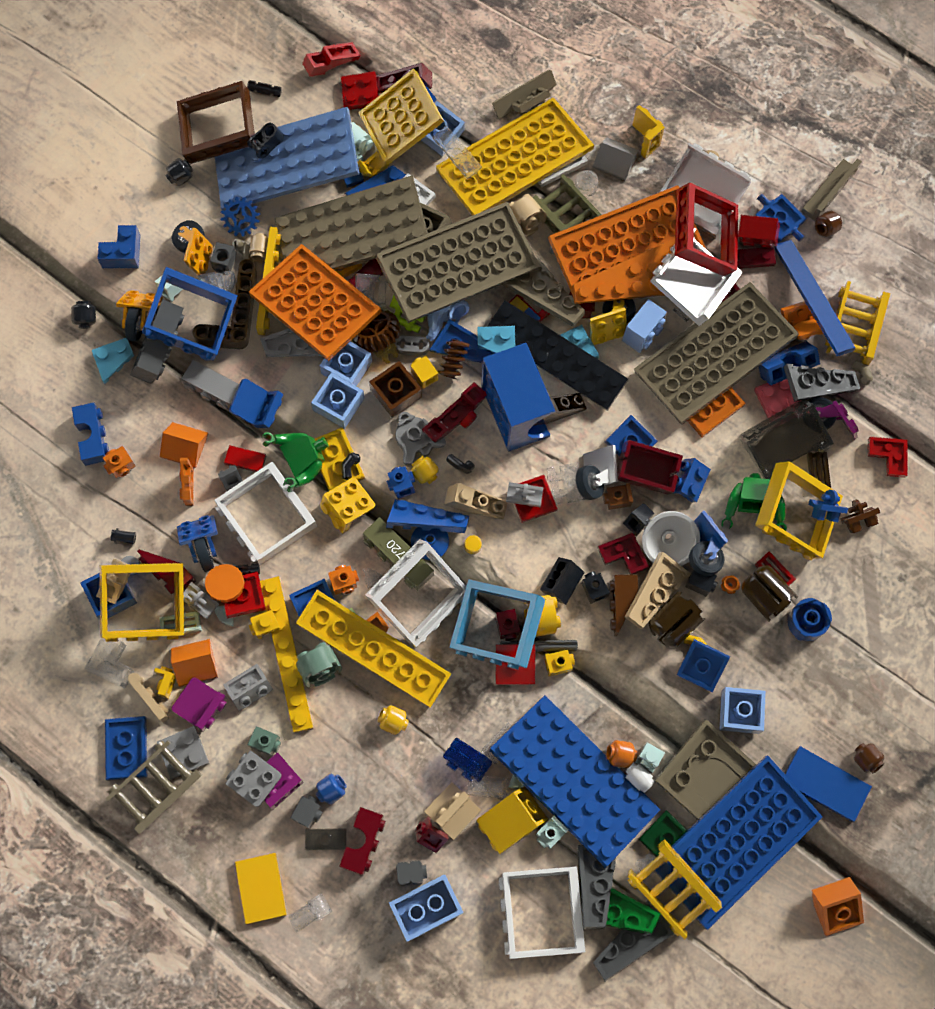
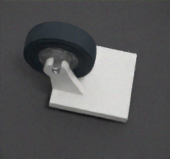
[576,445,618,500]

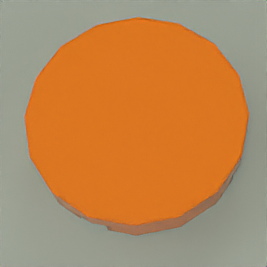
[205,564,245,603]

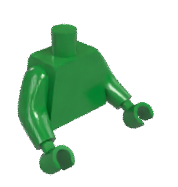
[261,432,329,492]
[721,473,787,531]

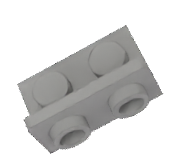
[223,664,273,711]

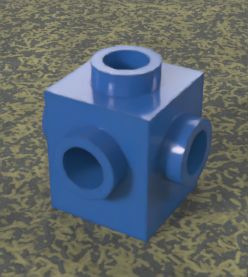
[387,466,416,499]

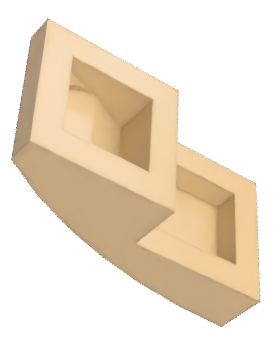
[96,559,131,604]

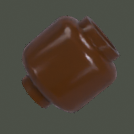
[815,211,842,238]
[854,743,884,774]

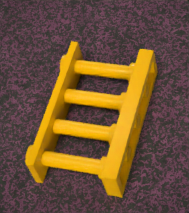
[825,281,891,365]
[628,839,722,940]

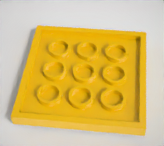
[358,68,444,165]

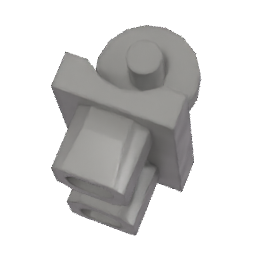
[506,482,543,507]
[183,582,219,620]

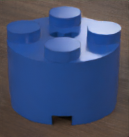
[787,598,832,641]

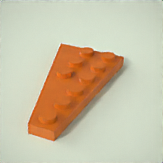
[572,239,675,304]

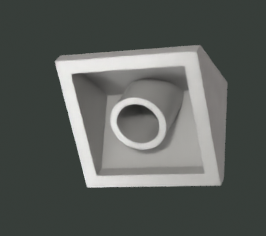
[593,137,639,181]

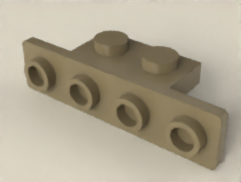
[492,69,557,119]

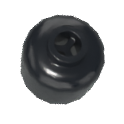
[166,158,193,186]
[71,301,96,329]

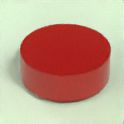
[460,410,477,429]

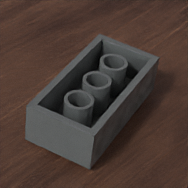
[130,299,185,384]

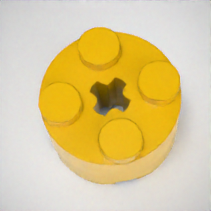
[524,595,561,636]

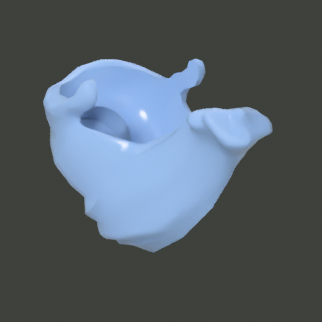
[426,300,470,341]

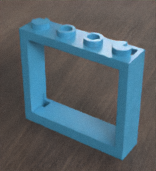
[449,579,546,670]

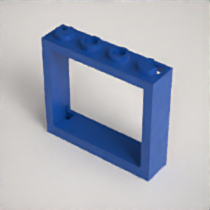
[141,267,238,361]

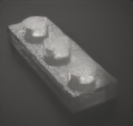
[432,125,482,180]

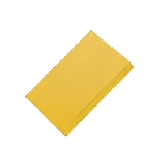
[315,427,365,491]
[235,853,287,924]

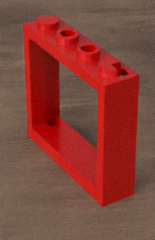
[675,182,738,277]

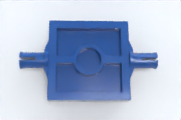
[755,194,807,242]

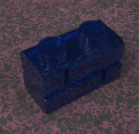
[443,737,492,783]

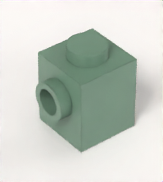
[248,726,281,756]

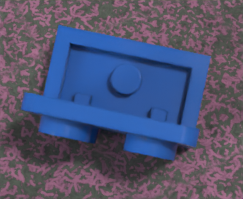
[229,379,283,429]

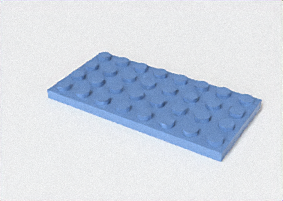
[215,107,359,211]

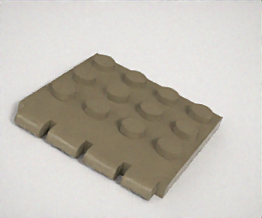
[654,719,756,820]

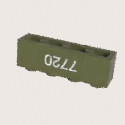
[363,517,434,591]

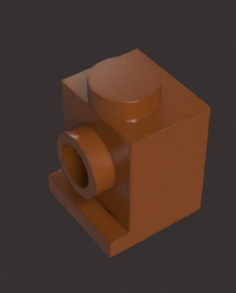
[603,483,633,510]

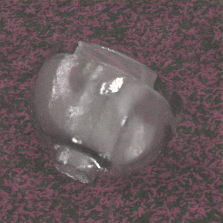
[197,271,235,293]

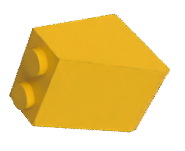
[476,786,549,854]

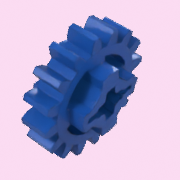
[220,197,261,237]

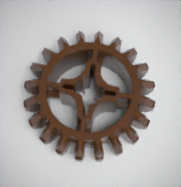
[352,309,401,353]

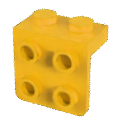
[320,478,375,534]

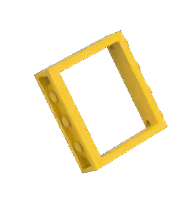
[755,461,843,560]
[99,563,184,642]

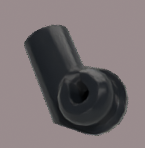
[341,452,361,480]
[446,454,475,474]

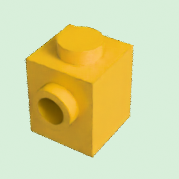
[410,356,438,389]

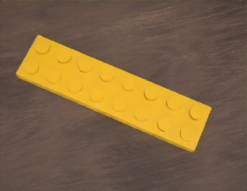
[296,590,451,708]

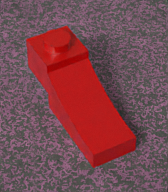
[302,42,360,77]

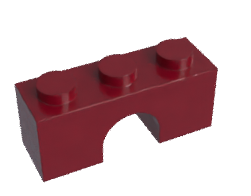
[339,807,386,876]

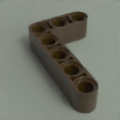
[193,259,257,349]

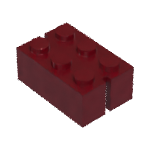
[617,440,683,495]

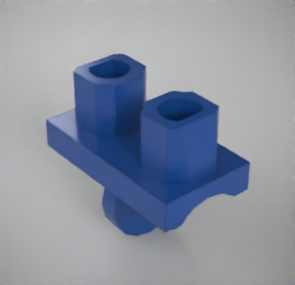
[808,490,848,522]

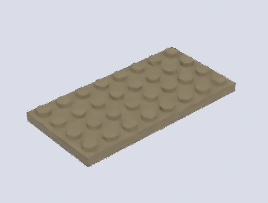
[275,175,428,271]
[375,202,540,323]
[634,282,799,425]

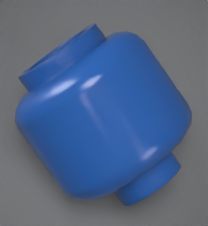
[316,774,347,804]

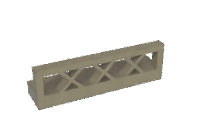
[801,158,862,221]

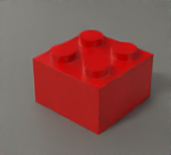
[738,215,780,249]

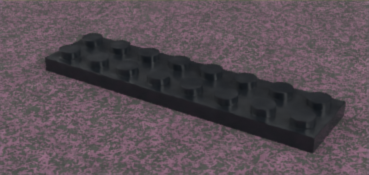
[487,300,628,411]

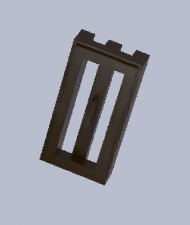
[807,452,831,488]

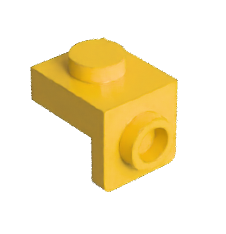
[358,151,389,178]
[249,610,280,639]

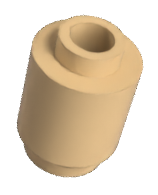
[249,233,268,262]

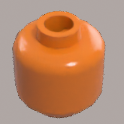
[606,740,637,768]

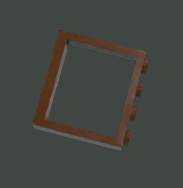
[177,81,256,164]

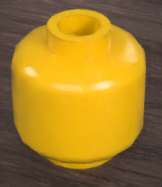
[411,455,439,484]
[377,705,409,735]

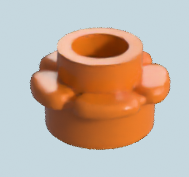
[721,575,740,594]

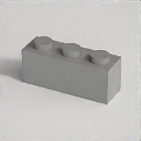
[181,360,239,409]

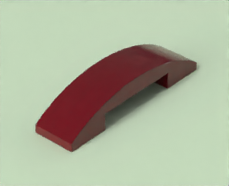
[422,382,487,443]

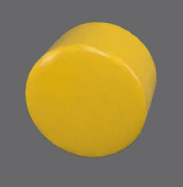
[464,535,482,554]

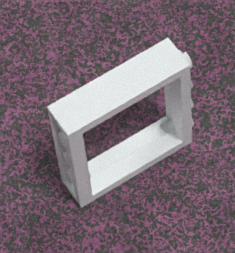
[215,462,317,565]
[365,539,466,647]
[499,866,585,959]

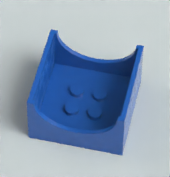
[481,343,555,452]

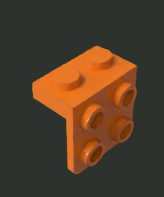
[781,301,823,340]

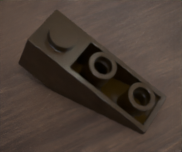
[533,393,587,426]

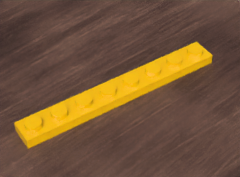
[260,576,313,733]

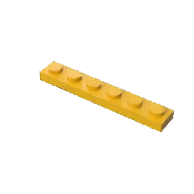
[256,227,281,336]

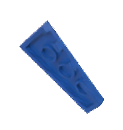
[386,499,469,533]

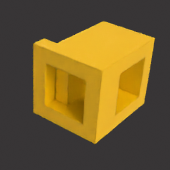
[544,650,575,677]

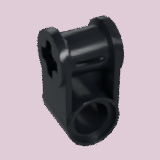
[247,123,284,159]

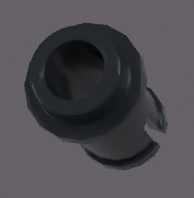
[110,528,136,544]

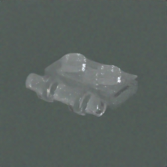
[547,462,586,505]

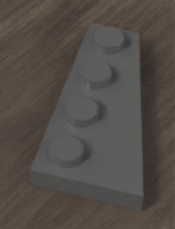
[783,364,860,402]
[577,845,616,929]

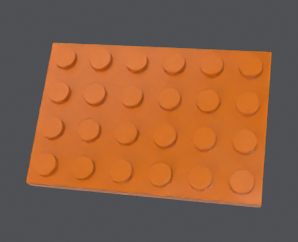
[249,244,381,361]

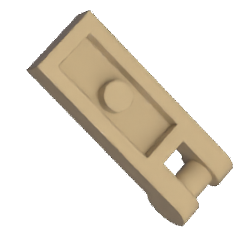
[128,673,169,723]

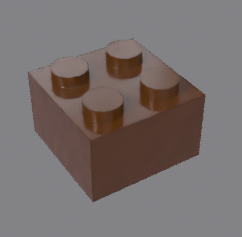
[369,361,422,418]

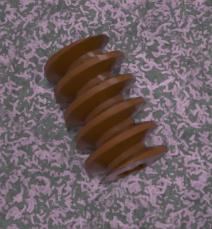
[437,339,470,380]

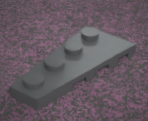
[593,900,674,981]

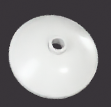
[642,511,700,566]

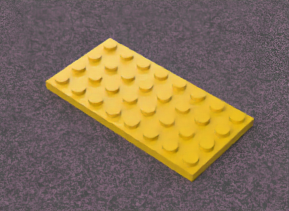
[436,97,594,216]

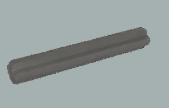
[500,640,578,652]

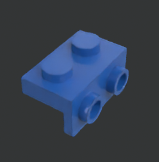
[672,458,711,503]

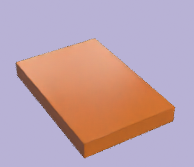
[688,387,746,438]

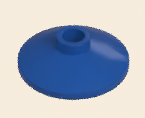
[411,527,449,560]

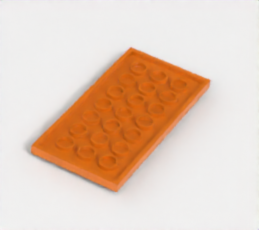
[548,185,706,305]

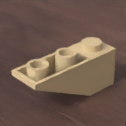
[444,483,508,519]

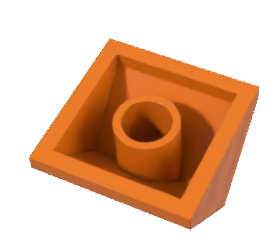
[160,422,209,468]
[171,639,218,687]

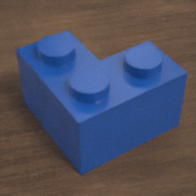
[97,225,141,269]

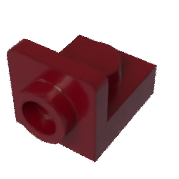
[415,817,449,853]

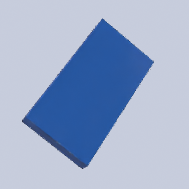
[785,746,872,822]

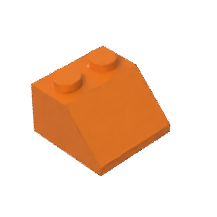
[812,877,864,936]

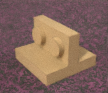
[424,782,481,841]

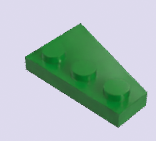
[606,888,661,934]

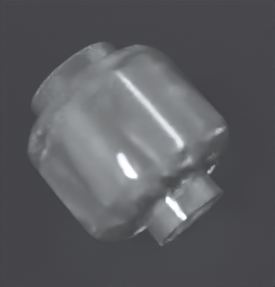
[575,170,599,197]

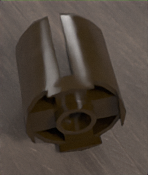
[741,565,799,622]
[648,591,706,648]

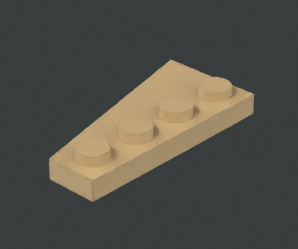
[625,552,691,628]

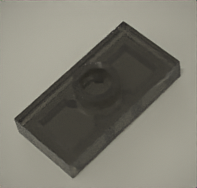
[305,828,347,850]

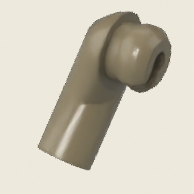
[232,239,251,260]
[851,360,873,386]

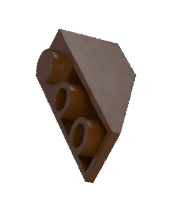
[609,575,638,636]

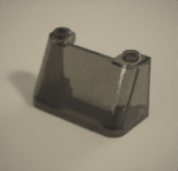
[739,400,834,480]

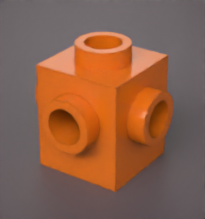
[103,446,136,478]
[328,565,359,595]

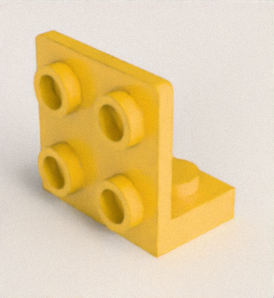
[633,105,665,159]

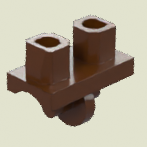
[840,499,880,533]

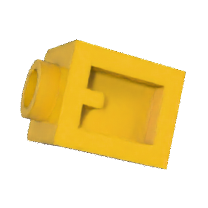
[154,666,176,699]

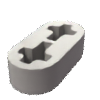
[394,335,429,356]

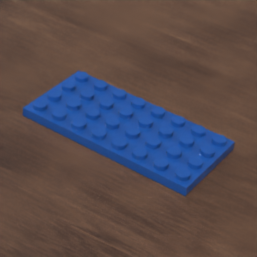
[489,695,661,868]
[654,755,822,930]

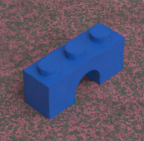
[758,341,820,385]
[71,402,109,466]

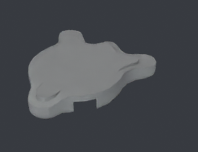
[395,412,446,466]

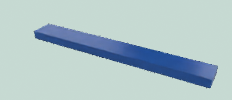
[774,240,855,357]

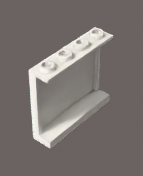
[660,143,751,239]
[650,228,742,326]

